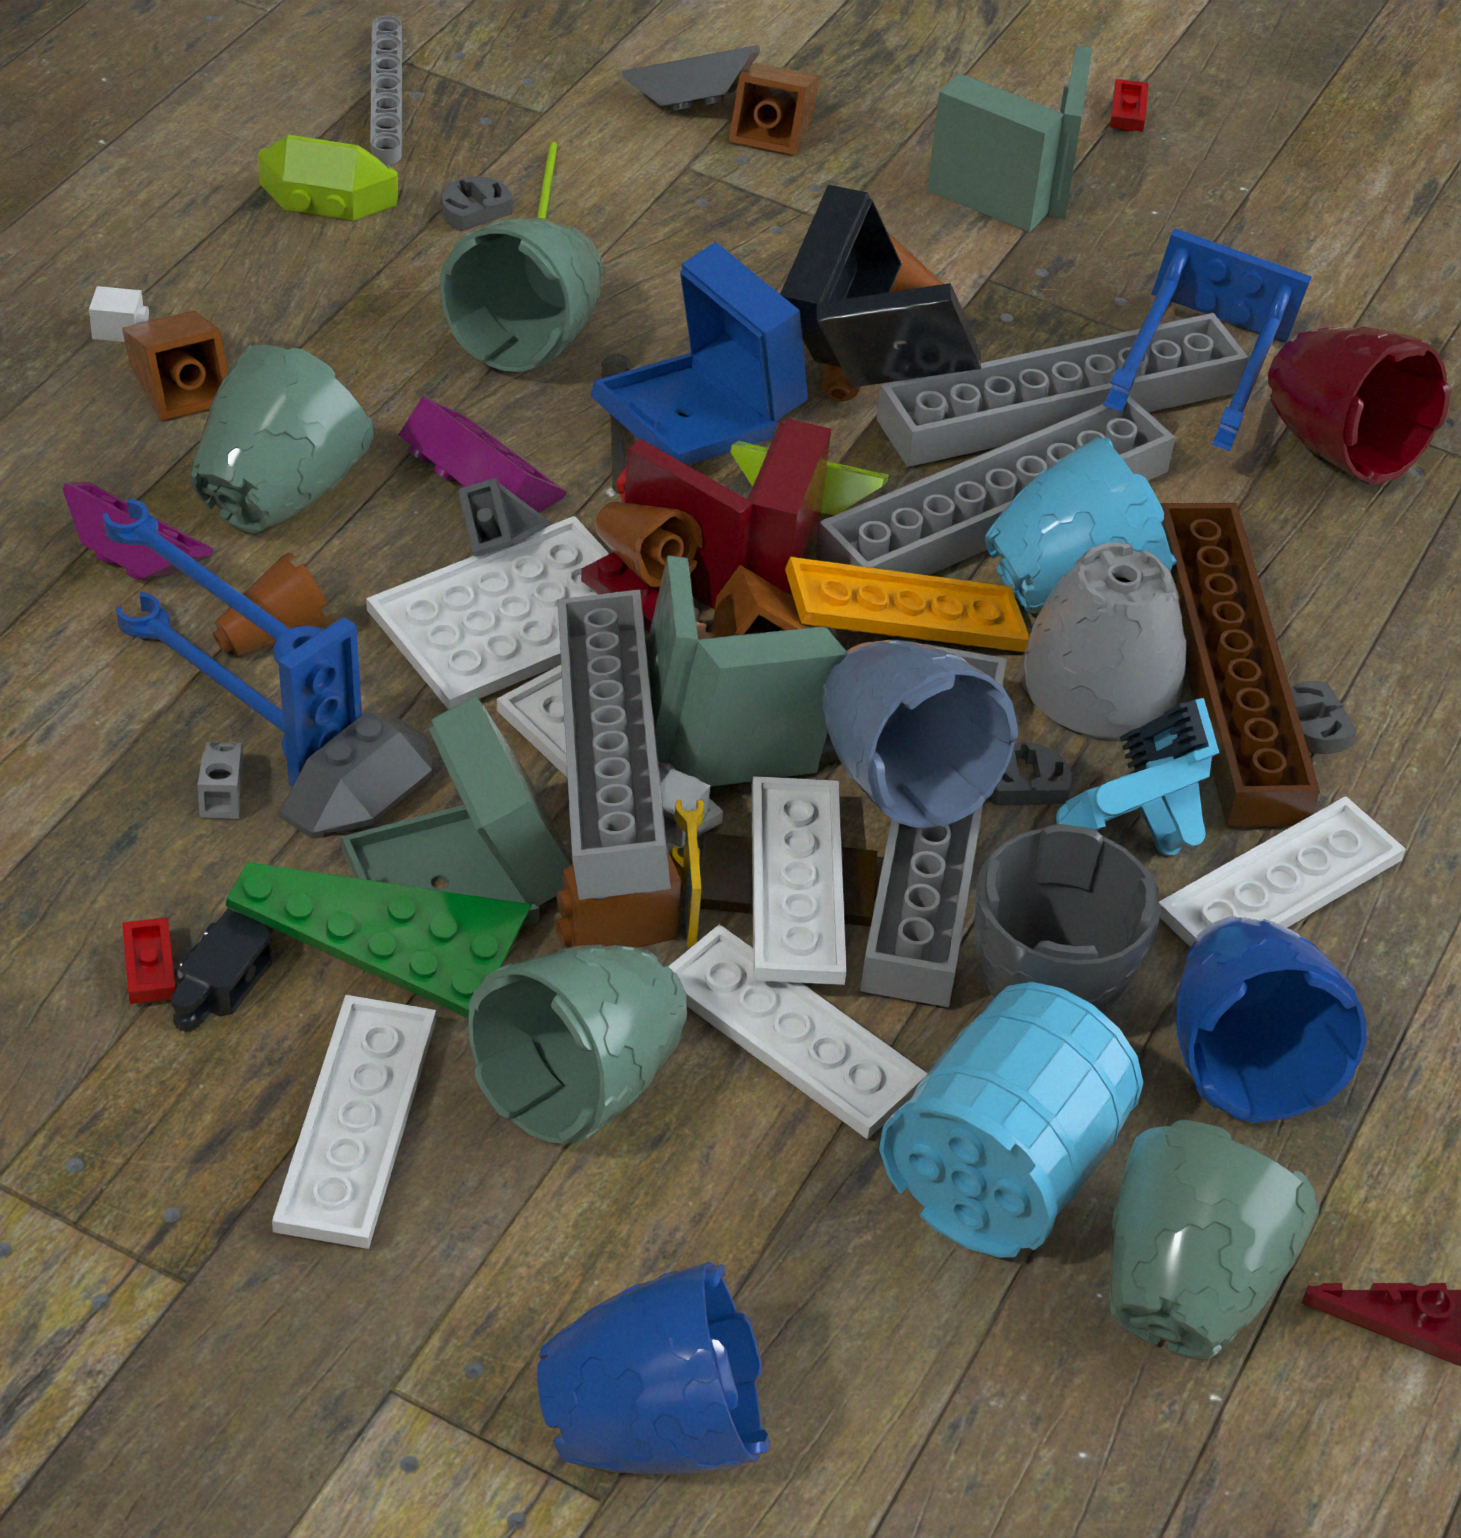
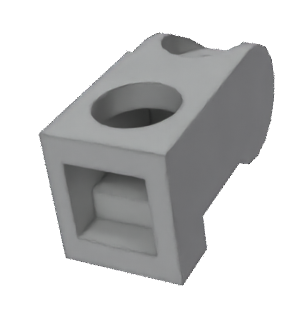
[197,741,243,819]

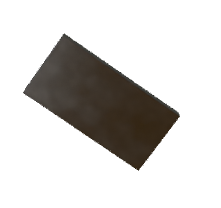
[700,833,878,927]

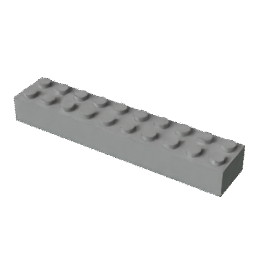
[876,313,1249,467]
[815,396,1176,575]
[557,590,671,900]
[860,644,1007,1007]

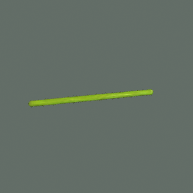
[537,142,558,219]

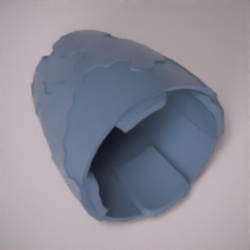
[822,640,1018,828]

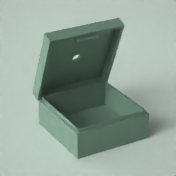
[927,46,1093,233]
[647,555,846,787]
[341,695,572,927]

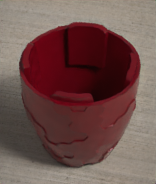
[1267,327,1451,485]

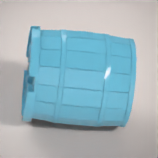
[879,982,1144,1258]

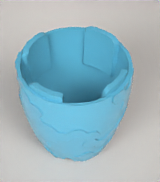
[985,437,1177,613]

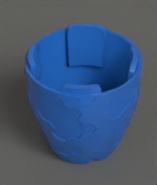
[1175,916,1367,1123]
[537,1262,771,1474]

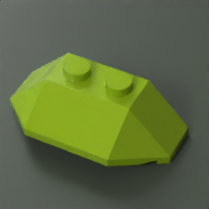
[258,135,398,221]
[730,441,889,520]

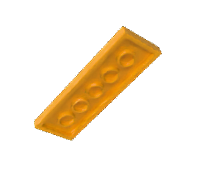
[785,557,1030,652]

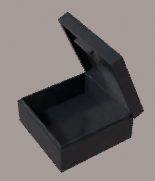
[780,185,981,388]

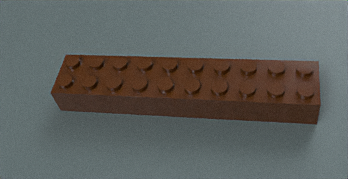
[1160,503,1320,827]

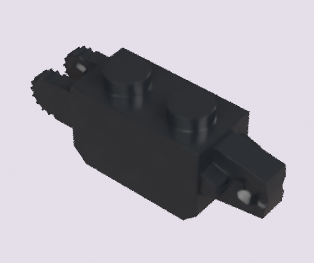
[171,908,273,1033]

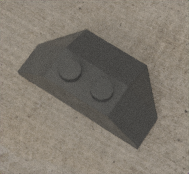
[622,45,760,111]
[280,711,432,839]

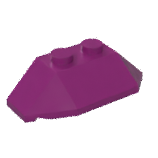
[63,482,214,581]

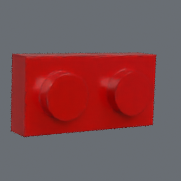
[1110,79,1149,132]
[122,917,176,1004]

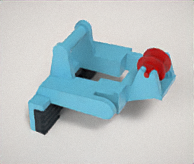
[1056,698,1219,856]

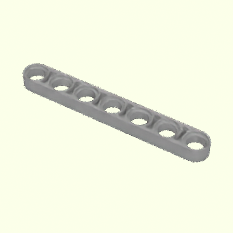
[370,15,402,165]

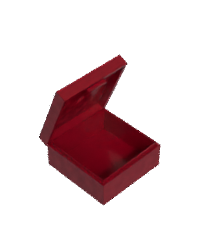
[624,418,831,610]

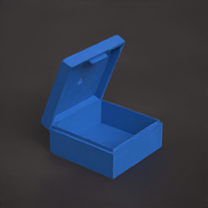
[591,241,808,465]

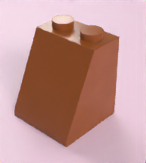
[729,63,820,155]
[122,310,228,421]
[711,565,814,638]
[556,850,681,948]

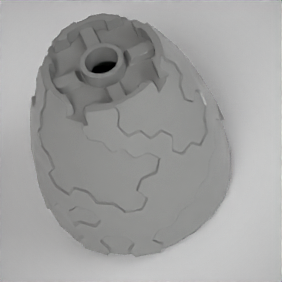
[1020,542,1186,741]

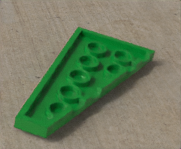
[226,862,532,1019]

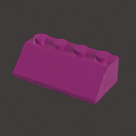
[398,396,567,513]

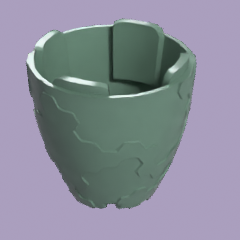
[439,218,603,372]
[190,345,374,534]
[469,944,687,1145]
[1109,1120,1320,1359]

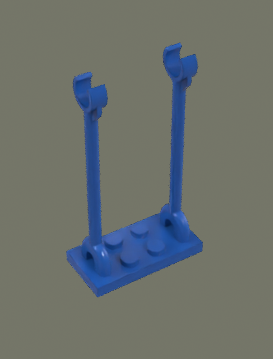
[1103,228,1312,451]
[103,499,362,787]

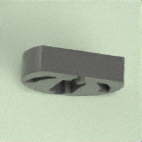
[442,177,513,231]
[1290,681,1356,754]
[989,742,1072,805]

